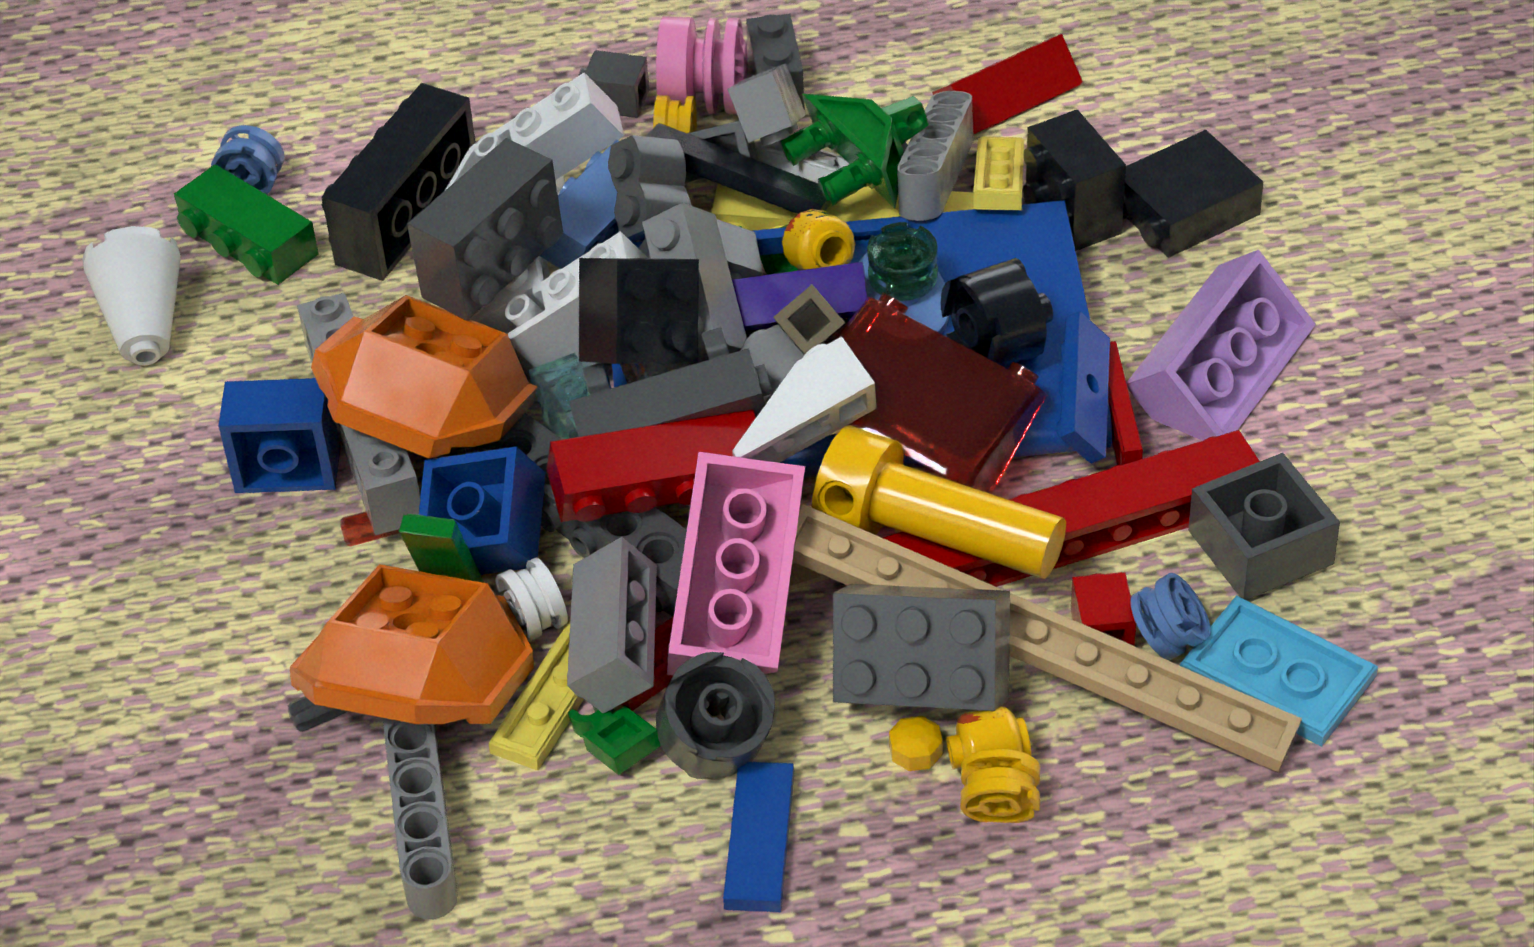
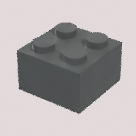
[1188,453,1340,600]

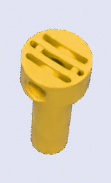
[812,425,1066,579]

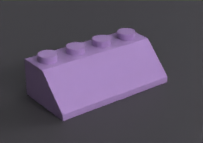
[1126,249,1316,441]

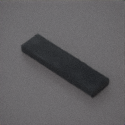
[646,123,831,214]

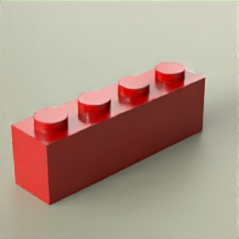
[547,409,755,522]

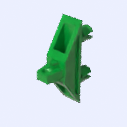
[779,93,929,209]

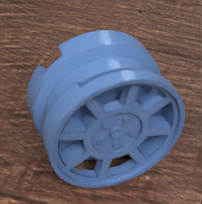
[211,125,285,194]
[1130,573,1211,660]

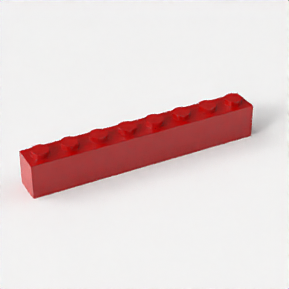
[883,430,1260,587]

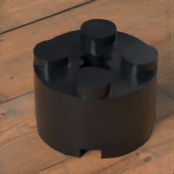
[941,258,1053,375]

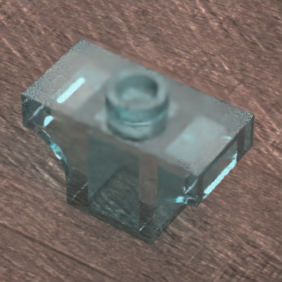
[529,353,590,440]

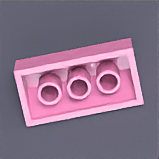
[667,452,805,676]

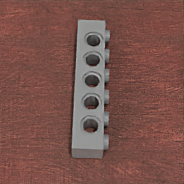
[297,293,420,535]

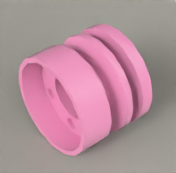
[656,16,748,114]

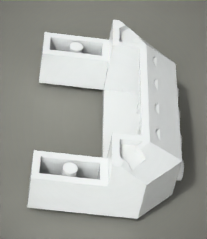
[445,73,648,379]

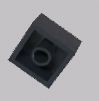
[1022,109,1126,251]
[579,258,699,364]

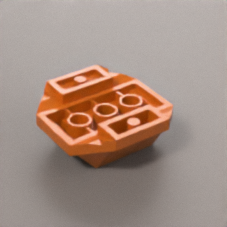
[311,295,538,459]
[290,564,534,724]

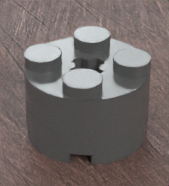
[656,652,775,779]

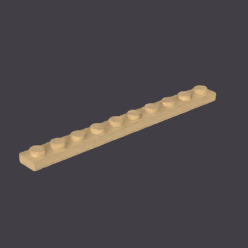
[793,504,1302,773]

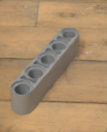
[897,91,973,221]
[383,718,458,919]

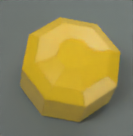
[889,716,943,771]

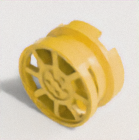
[653,95,697,133]
[960,749,1040,823]

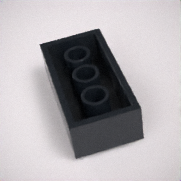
[322,83,476,281]

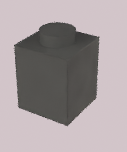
[579,50,650,118]

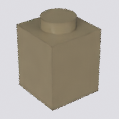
[773,284,847,355]

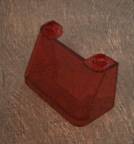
[834,293,1047,494]

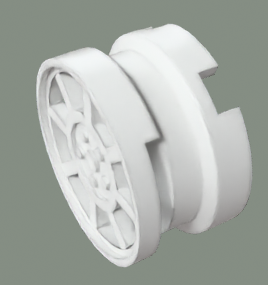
[496,557,568,642]

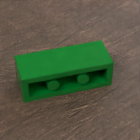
[174,164,319,285]

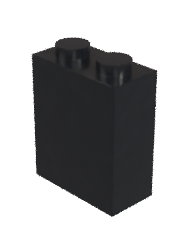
[1123,130,1264,258]

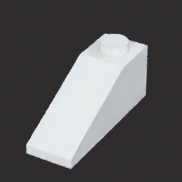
[732,337,877,463]

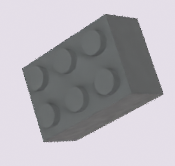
[407,138,563,321]
[833,584,1010,711]

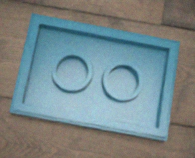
[1180,595,1378,747]

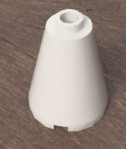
[82,226,181,365]

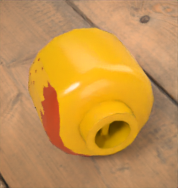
[782,209,855,270]
[946,707,1031,769]

